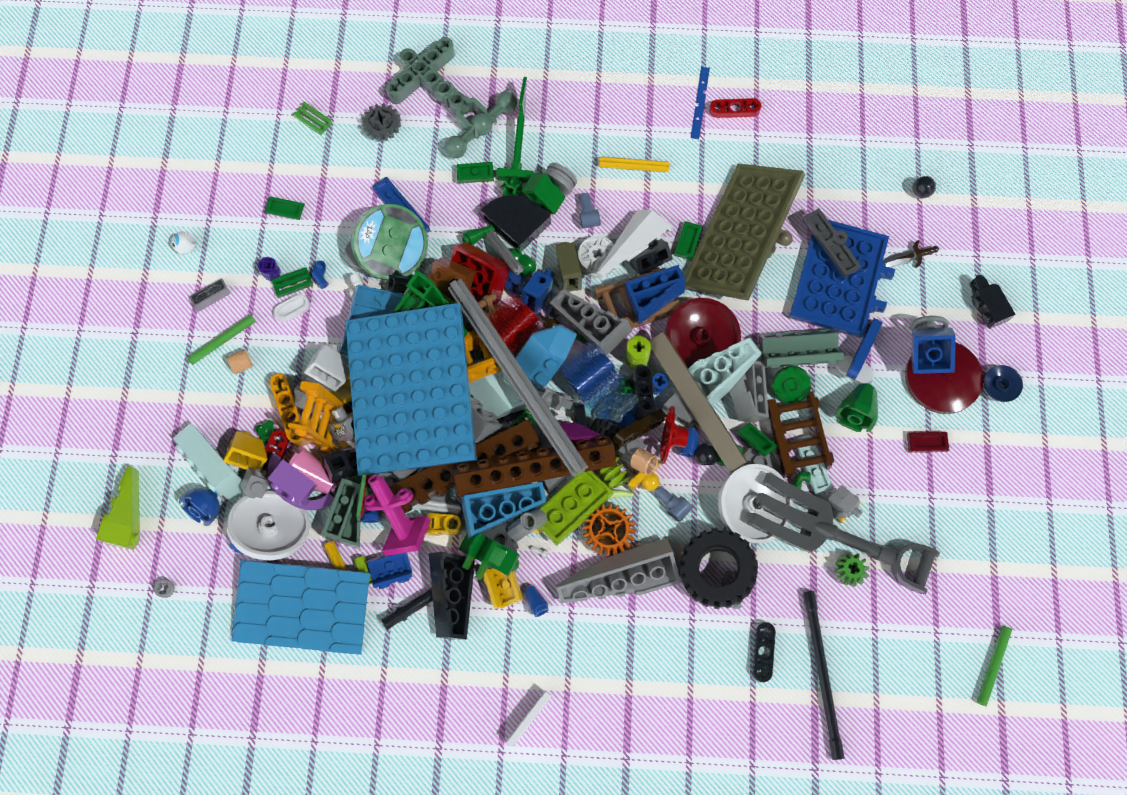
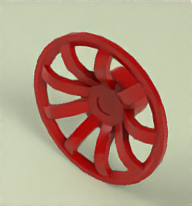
[660,406,689,464]

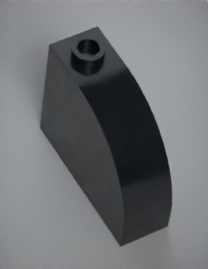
[481,195,551,251]

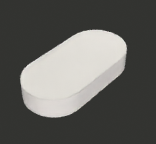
[274,294,310,323]
[836,355,874,384]

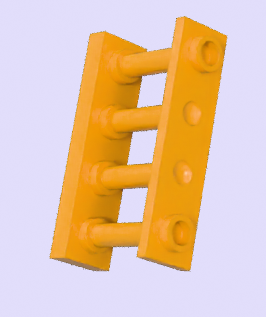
[465,330,502,383]
[288,381,351,454]

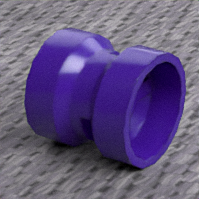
[258,257,281,281]

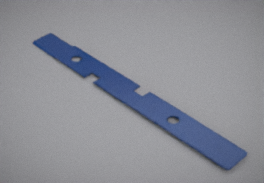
[691,66,710,139]

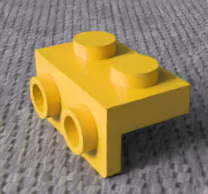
[483,568,524,609]

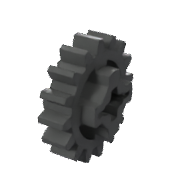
[362,103,401,141]

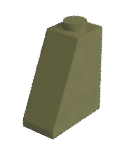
[555,242,582,292]

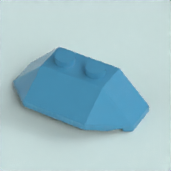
[515,324,577,388]

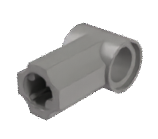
[507,509,547,542]

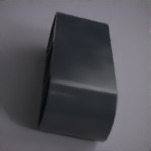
[629,364,654,420]

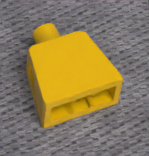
[223,431,267,470]

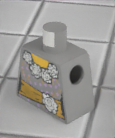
[329,405,356,451]

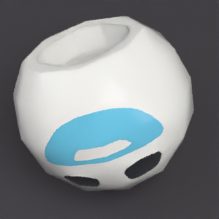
[171,231,196,255]

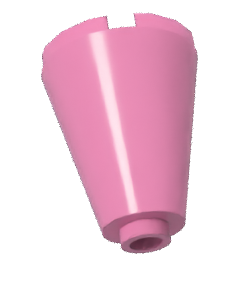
[289,446,339,494]

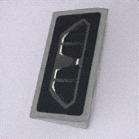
[189,278,231,312]

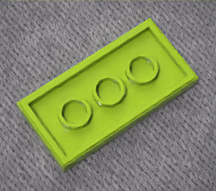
[533,471,614,546]

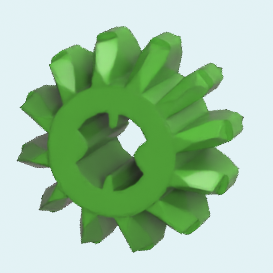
[834,552,870,587]

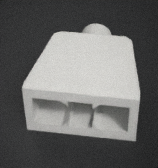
[304,344,347,391]

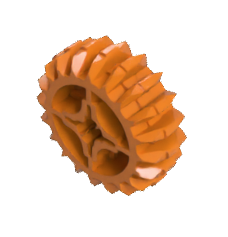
[582,503,636,557]

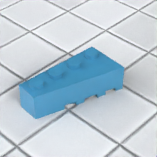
[461,482,546,539]

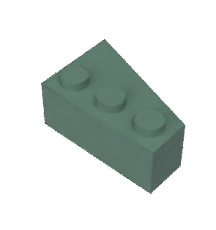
[321,478,361,550]

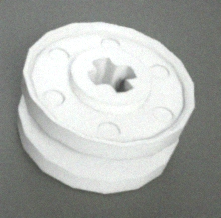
[578,236,614,278]

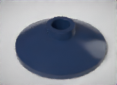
[984,365,1023,402]

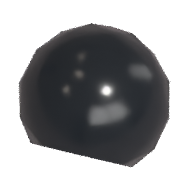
[912,176,936,199]
[694,443,719,465]

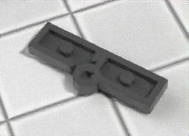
[803,208,861,278]

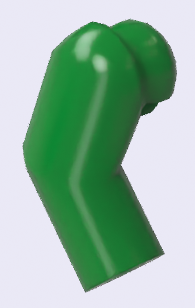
[792,470,811,489]

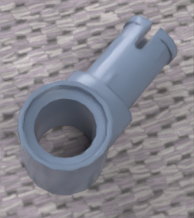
[579,193,601,229]
[654,485,693,523]

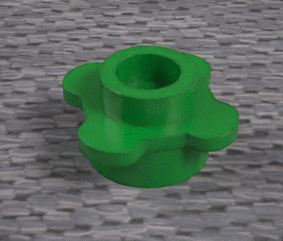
[256,420,276,443]

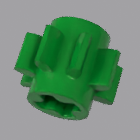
[500,176,523,196]

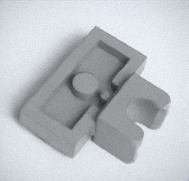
[537,387,575,411]

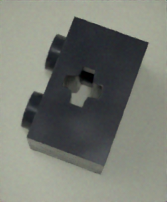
[630,239,673,275]

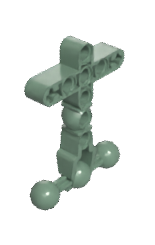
[386,37,518,158]

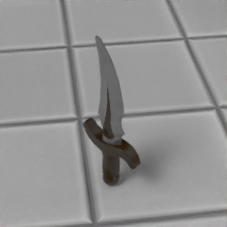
[883,240,939,268]
[538,278,562,329]

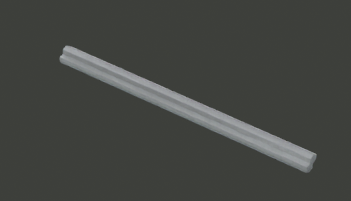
[448,279,588,477]

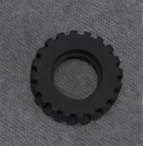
[680,528,758,609]

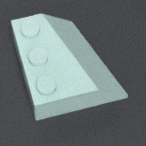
[469,356,527,418]

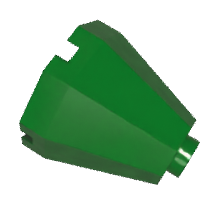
[834,383,878,432]

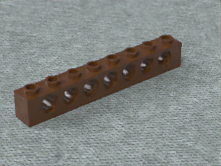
[389,419,541,513]
[453,436,617,497]

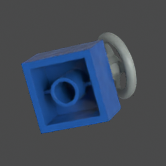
[909,315,956,374]

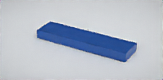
[372,177,430,233]

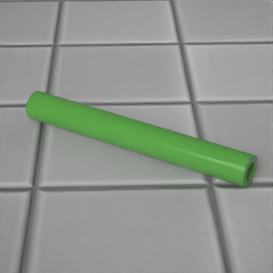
[187,314,256,365]
[976,626,1012,707]

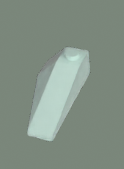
[689,338,762,404]

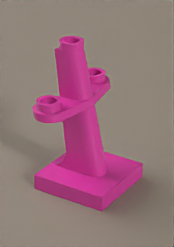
[364,474,431,556]

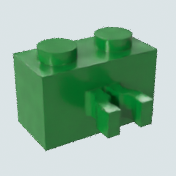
[522,173,566,215]

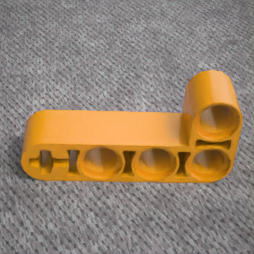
[270,374,326,447]

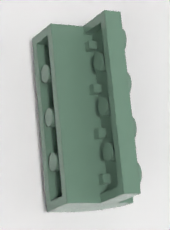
[759,328,844,368]

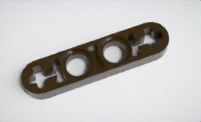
[613,409,667,447]

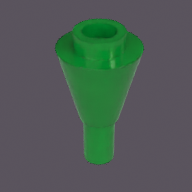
[461,224,495,245]

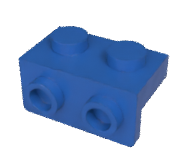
[367,553,413,589]

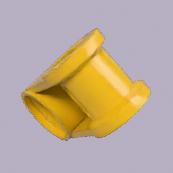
[426,513,464,536]

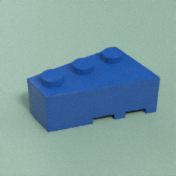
[625,265,685,324]

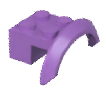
[268,453,334,510]

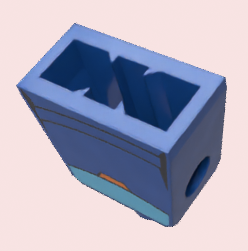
[521,269,555,316]

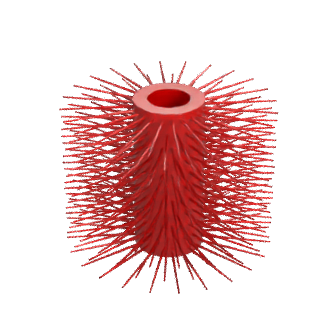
[489,293,548,357]

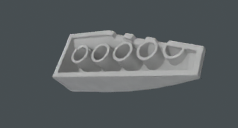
[556,538,681,603]

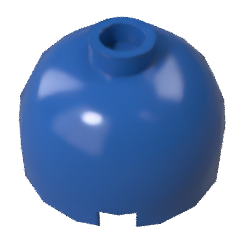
[179,487,220,526]

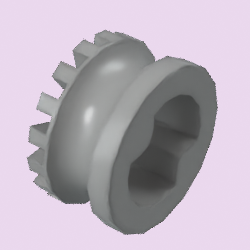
[154,579,175,598]

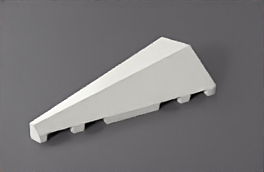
[596,210,673,279]

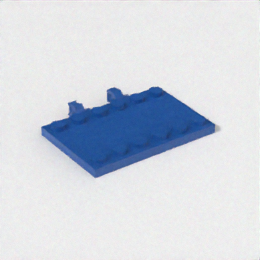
[789,220,895,338]

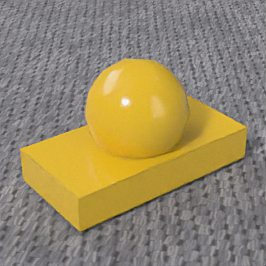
[627,459,661,492]

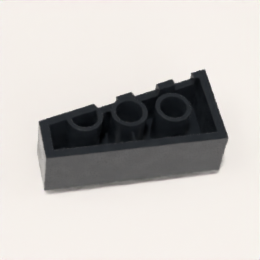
[429,552,475,640]

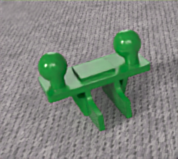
[459,533,520,580]

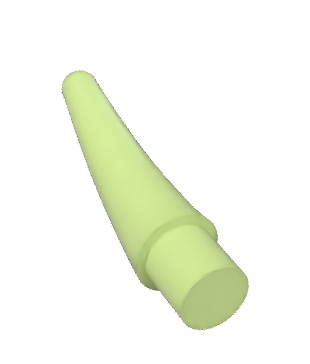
[609,490,634,500]

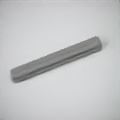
[485,230,524,275]

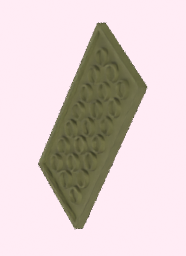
[684,163,805,301]

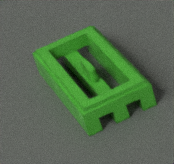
[293,101,332,135]

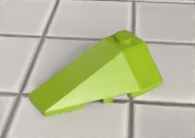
[96,466,140,550]

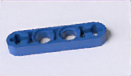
[846,318,883,380]

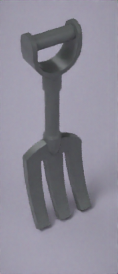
[748,473,940,594]

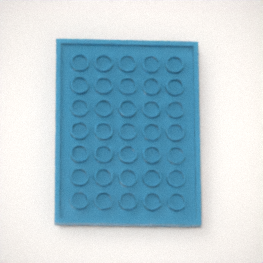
[346,303,477,476]

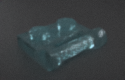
[590,391,639,423]

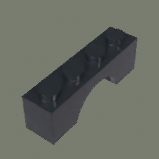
[324,451,358,484]

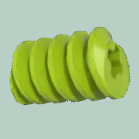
[625,336,651,370]
[596,452,631,489]

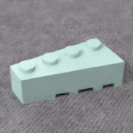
[173,423,243,502]

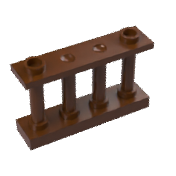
[767,391,834,478]

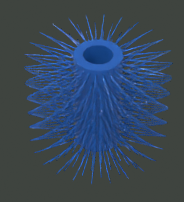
[558,340,626,410]

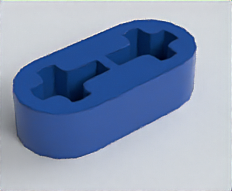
[505,268,527,297]

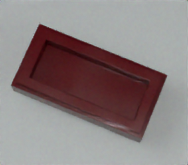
[907,432,950,453]

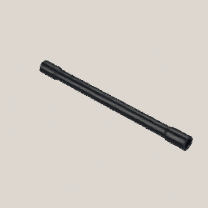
[803,591,845,760]

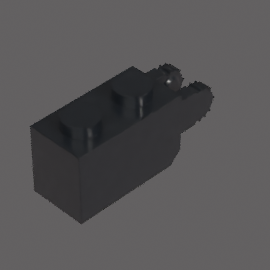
[970,275,1016,329]

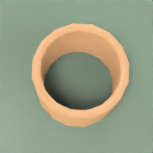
[227,349,253,374]
[630,448,658,475]

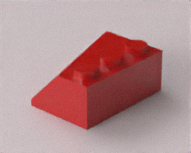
[451,242,510,311]

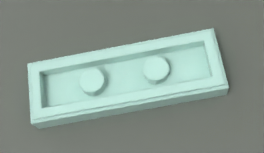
[793,434,833,495]

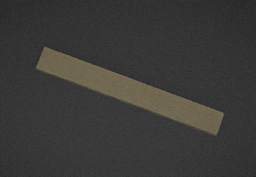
[649,332,748,473]

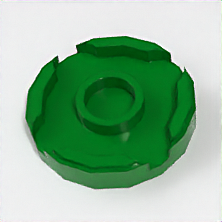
[772,366,811,403]

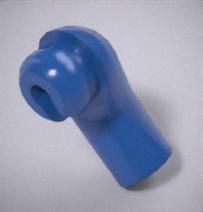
[312,260,329,289]

